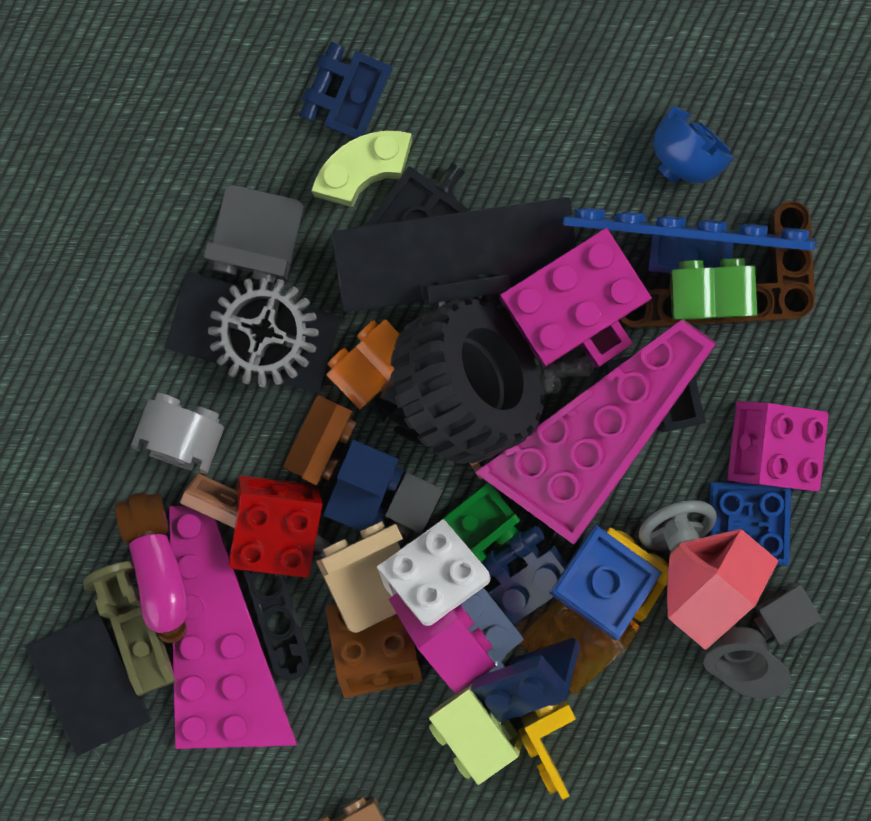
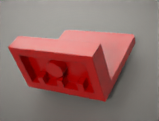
[229,475,322,577]

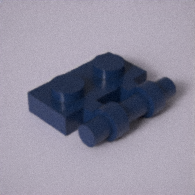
[299,42,393,139]
[482,526,568,624]

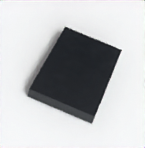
[25,612,152,756]

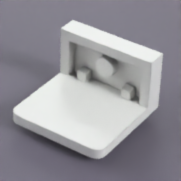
[377,519,490,626]

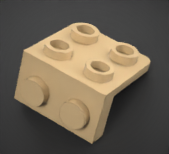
[316,521,403,633]

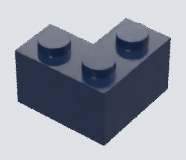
[323,440,404,531]

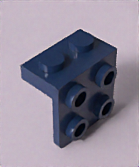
[471,638,580,722]

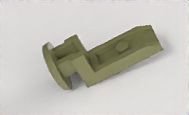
[83,561,176,696]

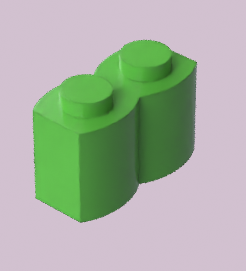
[670,258,757,320]

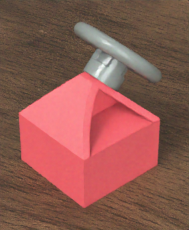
[638,500,778,650]

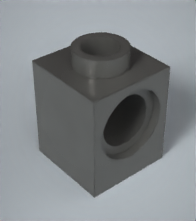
[385,472,443,537]
[753,583,822,645]

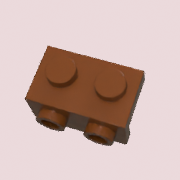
[284,396,357,485]

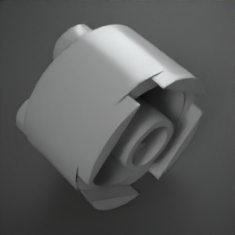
[131,393,224,474]

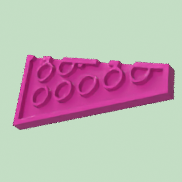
[475,320,717,544]
[169,506,298,749]

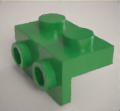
[435,482,520,562]

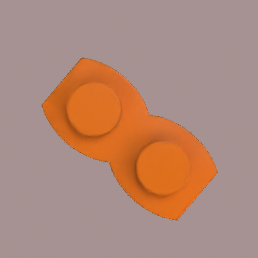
[326,319,399,411]

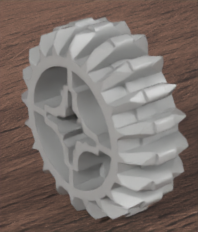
[208,278,319,387]

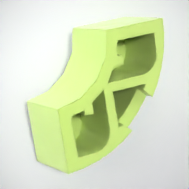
[311,131,412,207]

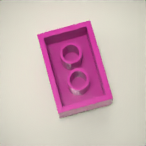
[499,228,652,368]

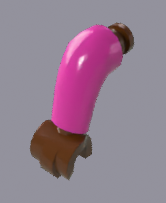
[115,491,188,643]

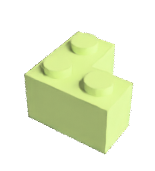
[429,683,523,785]

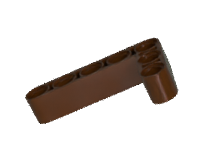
[618,201,815,329]

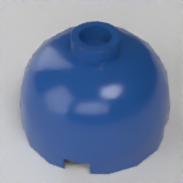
[653,106,735,184]

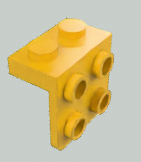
[518,700,576,800]

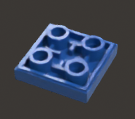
[707,482,791,565]

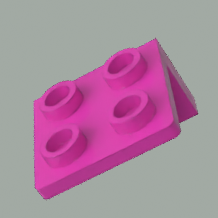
[727,401,829,491]

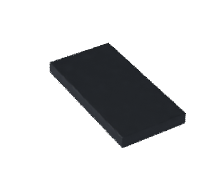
[165,271,342,394]

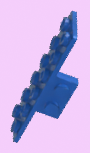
[563,208,817,273]

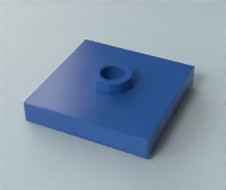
[549,525,662,641]

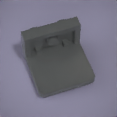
[204,185,304,284]

